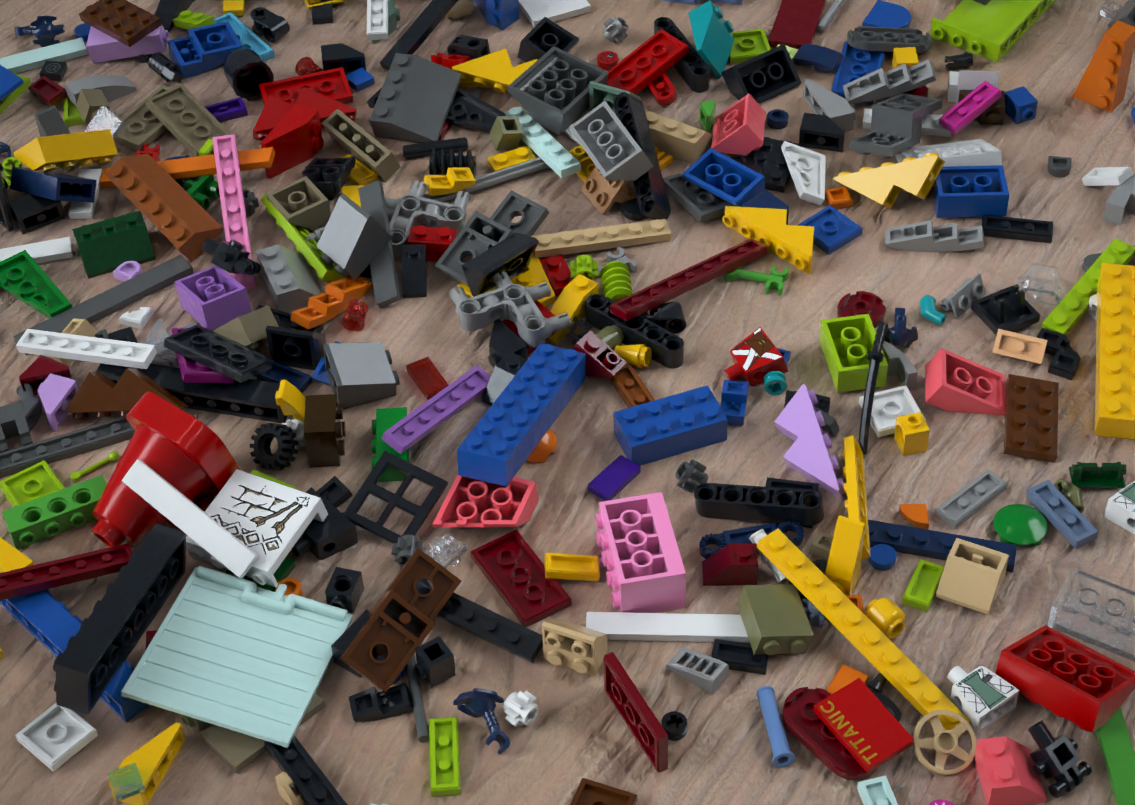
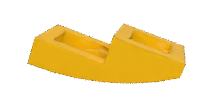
[423,167,476,196]

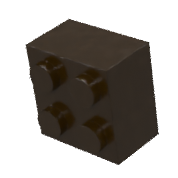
[304,394,346,468]

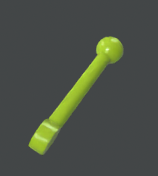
[70,452,119,482]

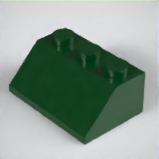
[72,211,156,278]

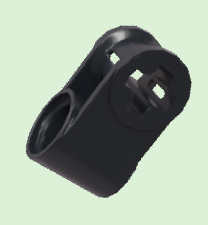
[250,7,290,43]
[640,302,686,334]

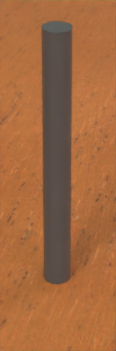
[405,655,429,743]

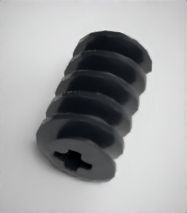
[429,148,477,178]

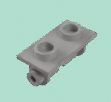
[941,273,986,319]

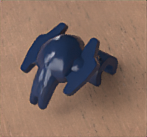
[14,15,65,47]
[884,308,918,347]
[453,688,510,754]

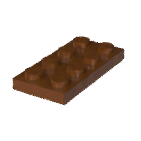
[79,0,162,47]
[1004,374,1059,463]

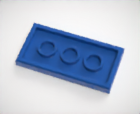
[831,41,886,104]

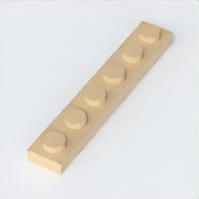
[531,219,672,258]

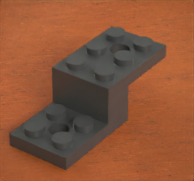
[849,93,942,159]
[435,190,549,287]

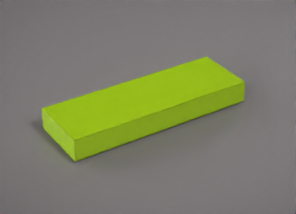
[429,717,461,797]

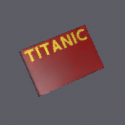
[813,678,914,774]

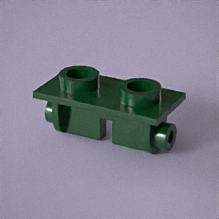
[1069,462,1126,488]

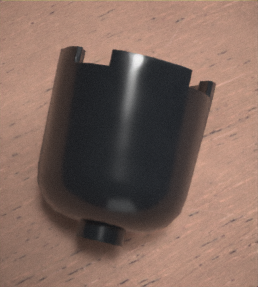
[224,48,274,101]

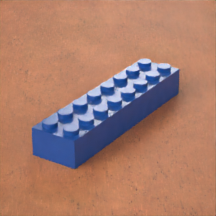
[457,344,586,487]

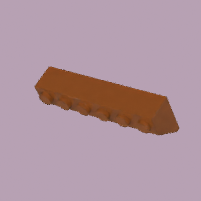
[104,153,224,262]

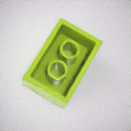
[819,314,888,393]

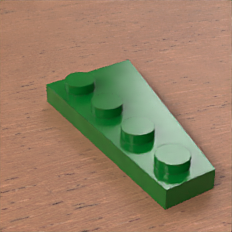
[0,250,72,319]

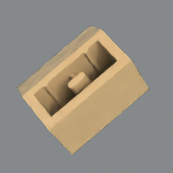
[936,538,1009,615]
[542,618,608,676]

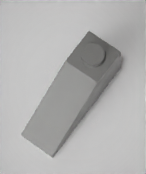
[803,79,856,132]

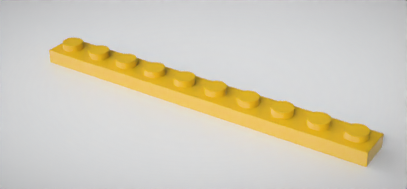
[757,529,971,730]

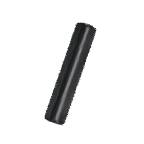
[403,137,468,159]

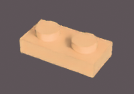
[992,329,1048,364]

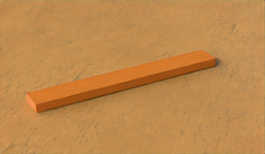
[99,147,275,188]

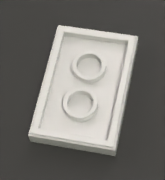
[518,0,591,27]

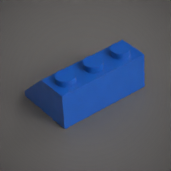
[682,148,765,207]
[933,165,1009,218]

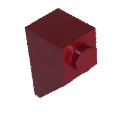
[702,543,758,586]

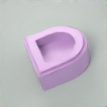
[113,261,142,282]

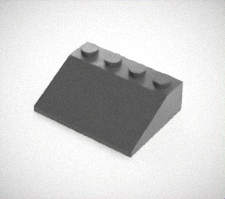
[507,46,609,135]
[369,53,462,143]

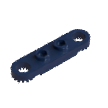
[699,521,804,559]

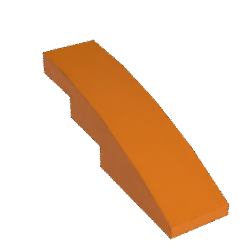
[290,276,373,330]

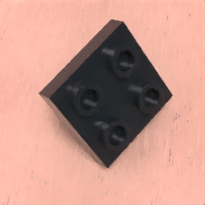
[971,284,1040,336]

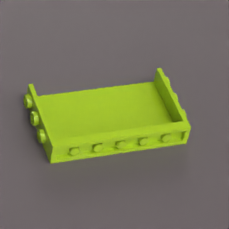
[930,0,1056,63]

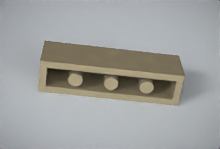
[322,108,401,182]

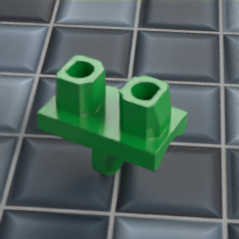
[183,175,220,210]

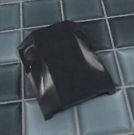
[302,156,356,200]

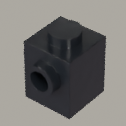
[414,636,456,688]

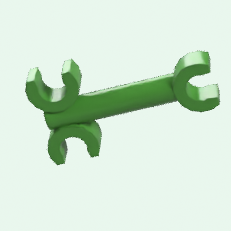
[724,265,789,296]

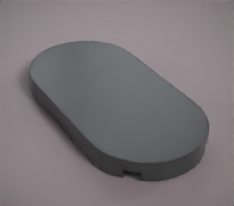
[847,26,933,53]

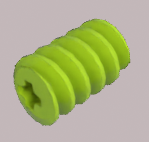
[600,261,633,302]

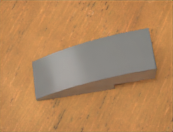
[65,75,137,106]
[1103,174,1135,225]

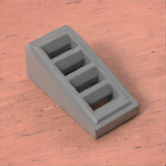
[666,647,729,695]

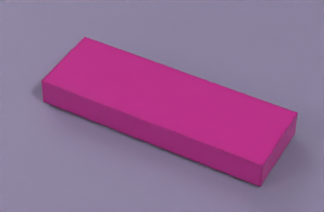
[939,81,1002,135]

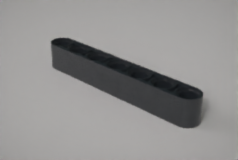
[614,92,671,220]

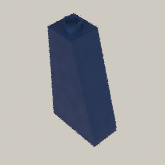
[10,167,96,203]

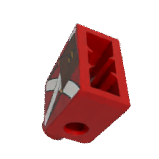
[724,327,788,386]

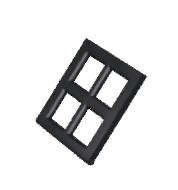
[342,451,448,544]

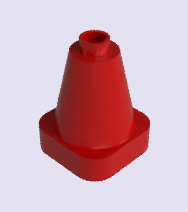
[91,391,241,547]

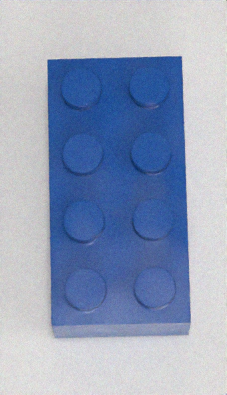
[613,385,728,466]

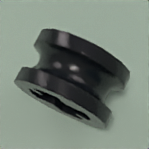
[662,711,687,741]

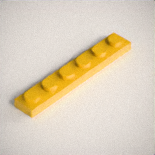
[841,435,871,560]

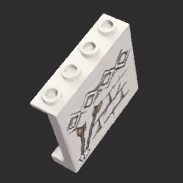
[186,469,328,587]

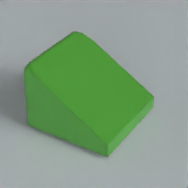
[699,100,716,133]

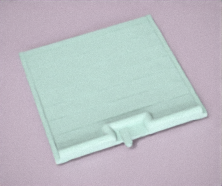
[121,566,353,748]

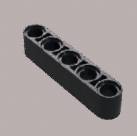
[654,17,710,93]
[586,294,684,369]
[694,483,824,525]

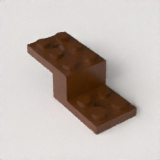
[340,548,461,692]

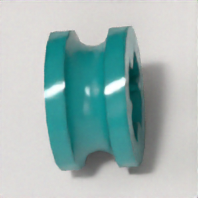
[764,371,787,395]

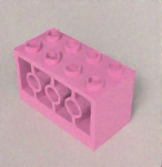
[595,492,686,613]

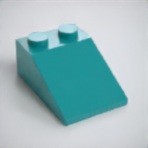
[688,0,734,79]

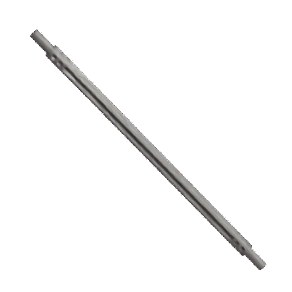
[293,148,574,248]

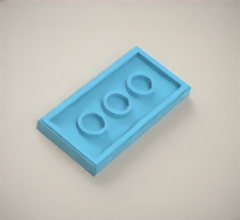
[214,12,275,61]

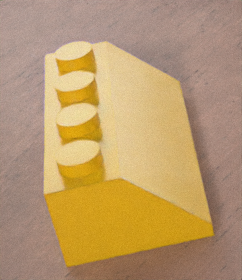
[13,129,118,172]

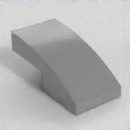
[882,341,918,391]

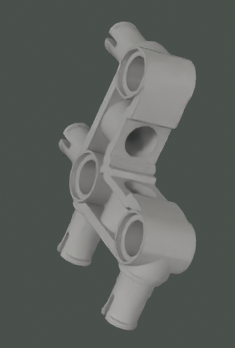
[385,181,471,260]
[449,272,571,348]

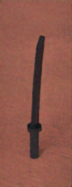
[859,321,888,455]

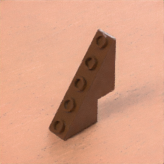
[65,368,188,418]

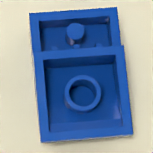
[168,21,243,79]

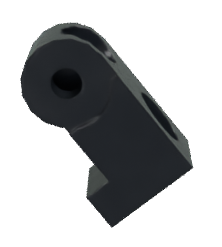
[447,35,490,60]

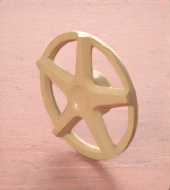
[912,710,977,776]

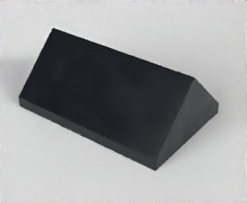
[462,233,539,297]

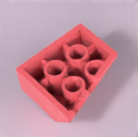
[432,474,539,527]

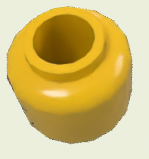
[865,598,905,639]

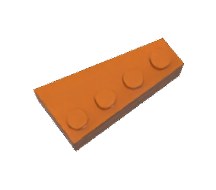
[1072,20,1135,113]

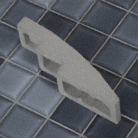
[843,59,936,104]
[885,220,985,252]

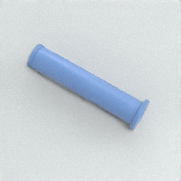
[756,686,795,768]

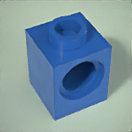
[1004,86,1038,124]

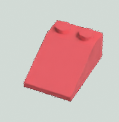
[925,348,1006,415]

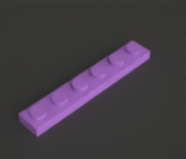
[382,365,491,454]

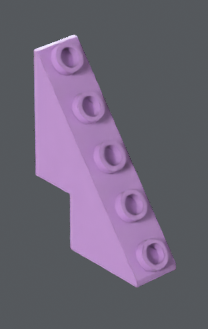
[774,384,845,501]

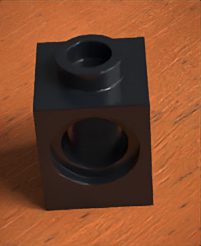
[325,567,364,613]

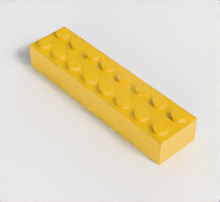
[1094,263,1135,440]

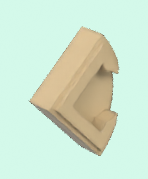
[275,771,304,805]

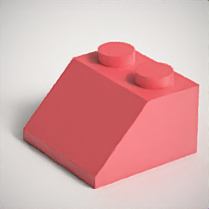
[974,736,1047,805]

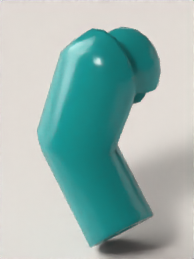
[919,295,947,326]

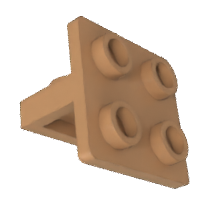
[581,166,635,215]

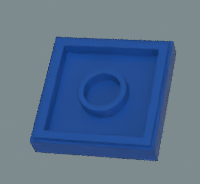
[798,205,863,255]

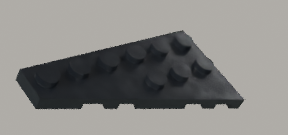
[367,87,506,133]

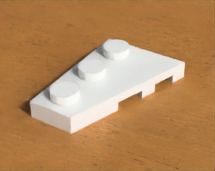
[781,141,826,206]

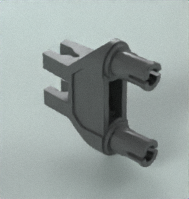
[0,384,42,453]

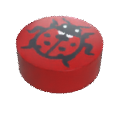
[597,51,618,70]

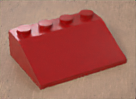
[995,625,1135,733]

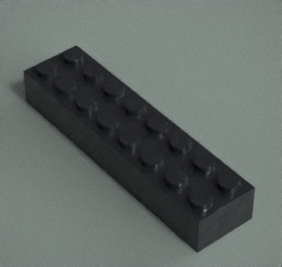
[53,524,186,715]

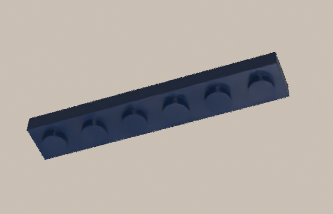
[868,520,1017,572]

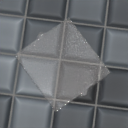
[84,105,125,139]

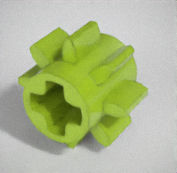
[570,255,599,280]

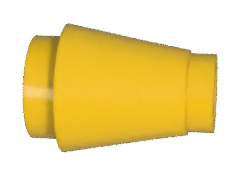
[614,344,652,368]

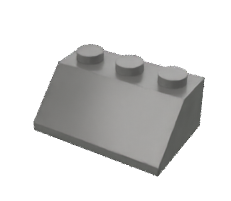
[256,245,322,313]

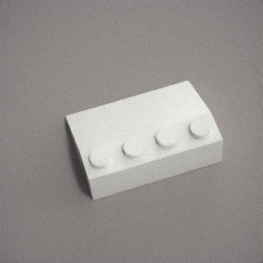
[895,139,1002,186]

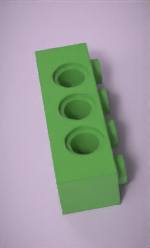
[2,475,107,549]

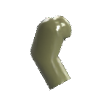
[1054,479,1084,513]

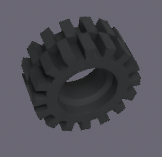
[250,423,299,470]

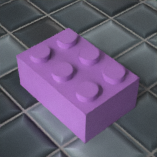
[174,265,252,330]

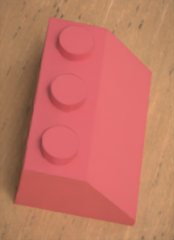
[711,94,766,155]

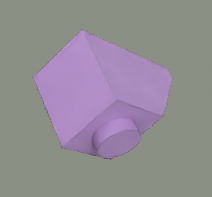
[38,373,78,431]

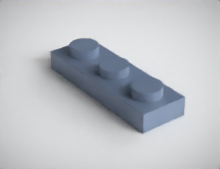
[1026,480,1098,549]

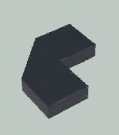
[1037,328,1081,380]

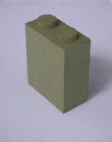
[737,584,814,655]

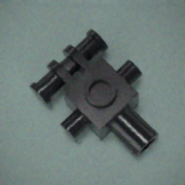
[202,238,261,275]
[1028,720,1092,798]

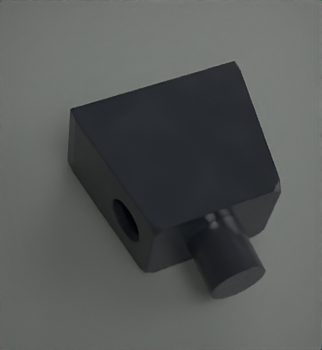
[291,498,358,560]

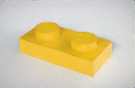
[487,145,536,172]

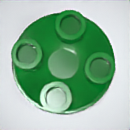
[993,504,1048,546]

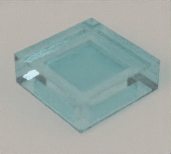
[107,763,146,802]

